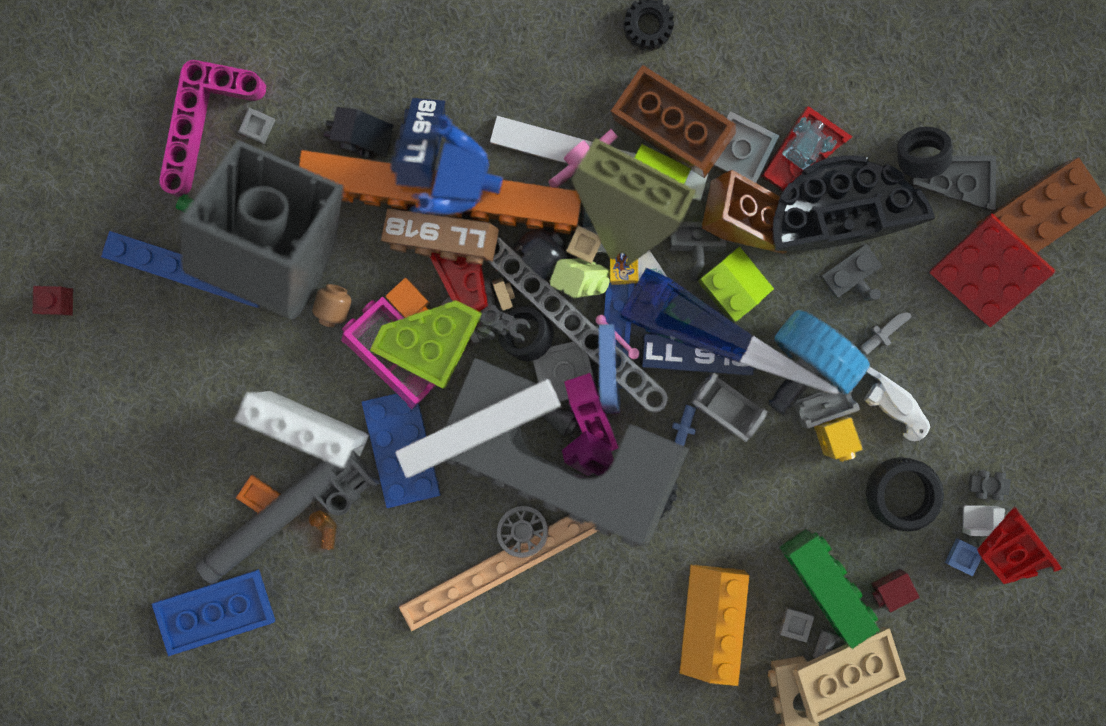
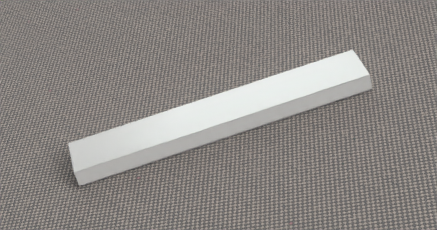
[396,380,561,478]

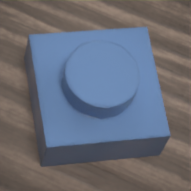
[945,538,981,576]

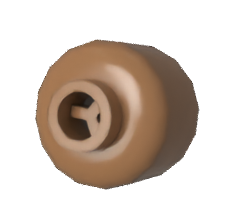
[312,284,352,327]

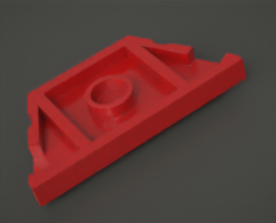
[977,507,1062,584]

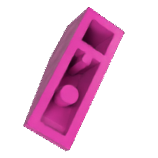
[564,373,619,451]

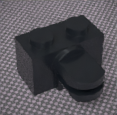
[323,107,394,160]

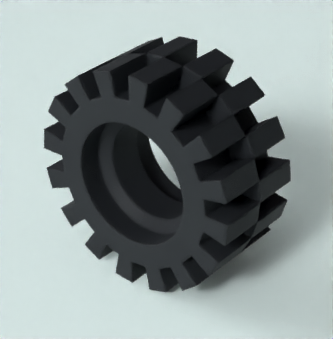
[624,0,674,51]

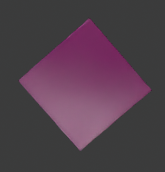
[562,431,614,477]

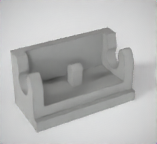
[794,390,860,428]

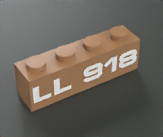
[381,208,499,265]

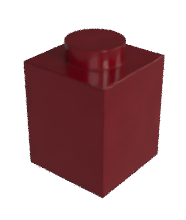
[33,286,73,316]
[871,569,920,613]

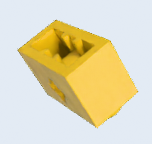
[814,416,863,461]

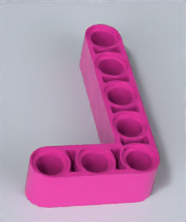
[160,60,266,197]

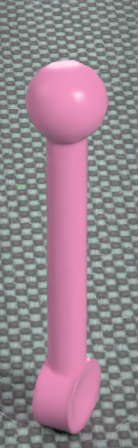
[596,315,639,359]

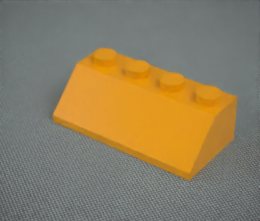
[680,564,749,686]

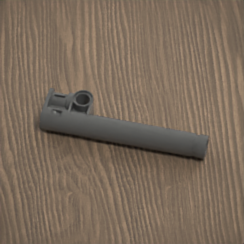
[196,450,379,584]

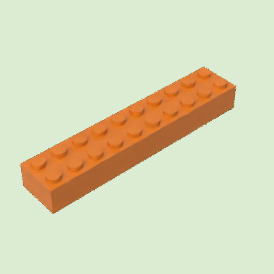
[299,150,581,235]

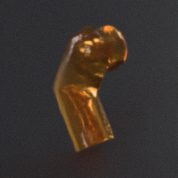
[309,511,337,549]

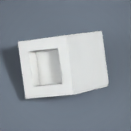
[962,505,1005,536]

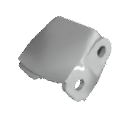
[691,373,768,442]

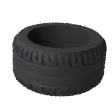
[866,457,944,532]

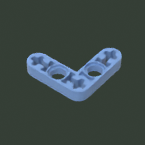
[599,324,620,414]

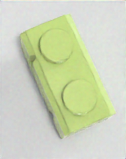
[550,258,610,298]

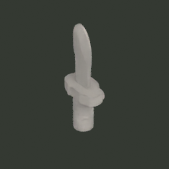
[860,313,911,355]

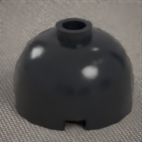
[513,229,568,283]

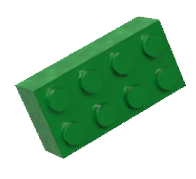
[779,529,880,649]

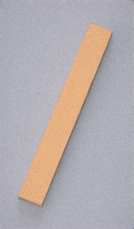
[399,515,598,631]

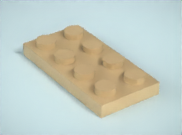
[792,627,906,724]

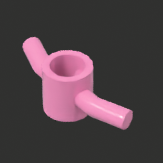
[549,129,618,188]

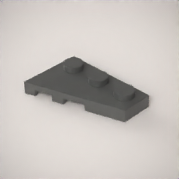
[910,156,996,211]

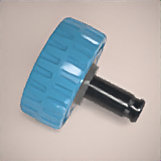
[768,310,870,416]

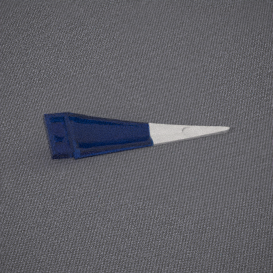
[620,268,838,394]

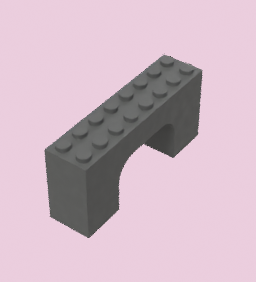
[444,358,689,548]

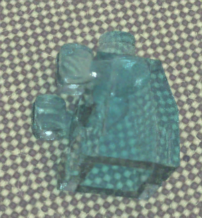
[781,117,837,170]

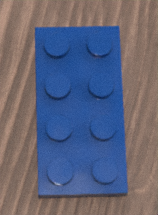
[362,394,441,508]
[152,569,275,656]

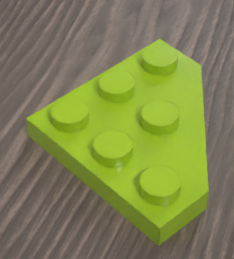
[370,301,482,389]

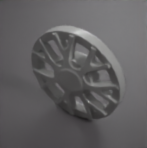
[497,506,548,558]

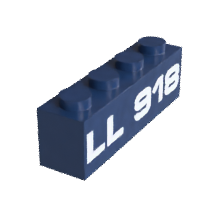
[391,98,445,188]
[641,329,754,375]

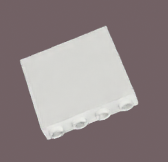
[236,391,369,467]

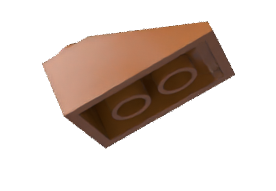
[702,170,787,254]

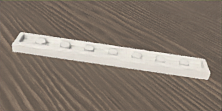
[490,116,708,201]

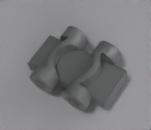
[968,470,1011,501]

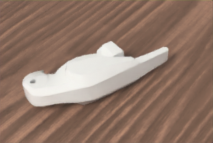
[864,367,930,441]

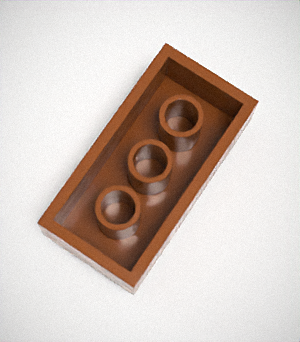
[611,65,736,179]
[976,157,1106,253]

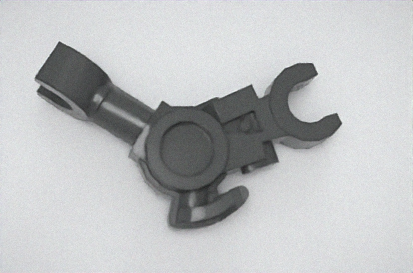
[475,279,531,342]

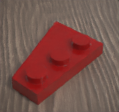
[761,106,852,191]
[430,220,488,311]

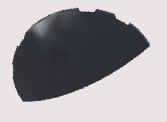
[772,155,935,251]

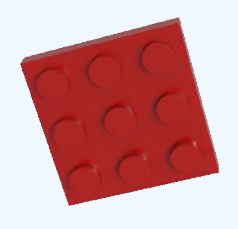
[930,214,1055,328]

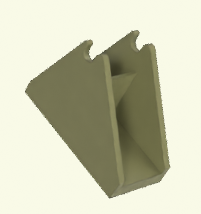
[571,138,696,266]

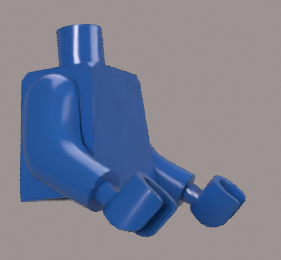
[412,114,503,215]

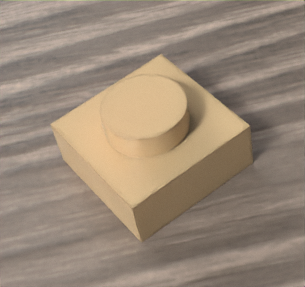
[566,226,602,264]
[492,277,515,311]

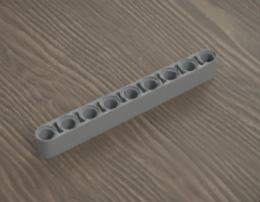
[487,237,667,413]

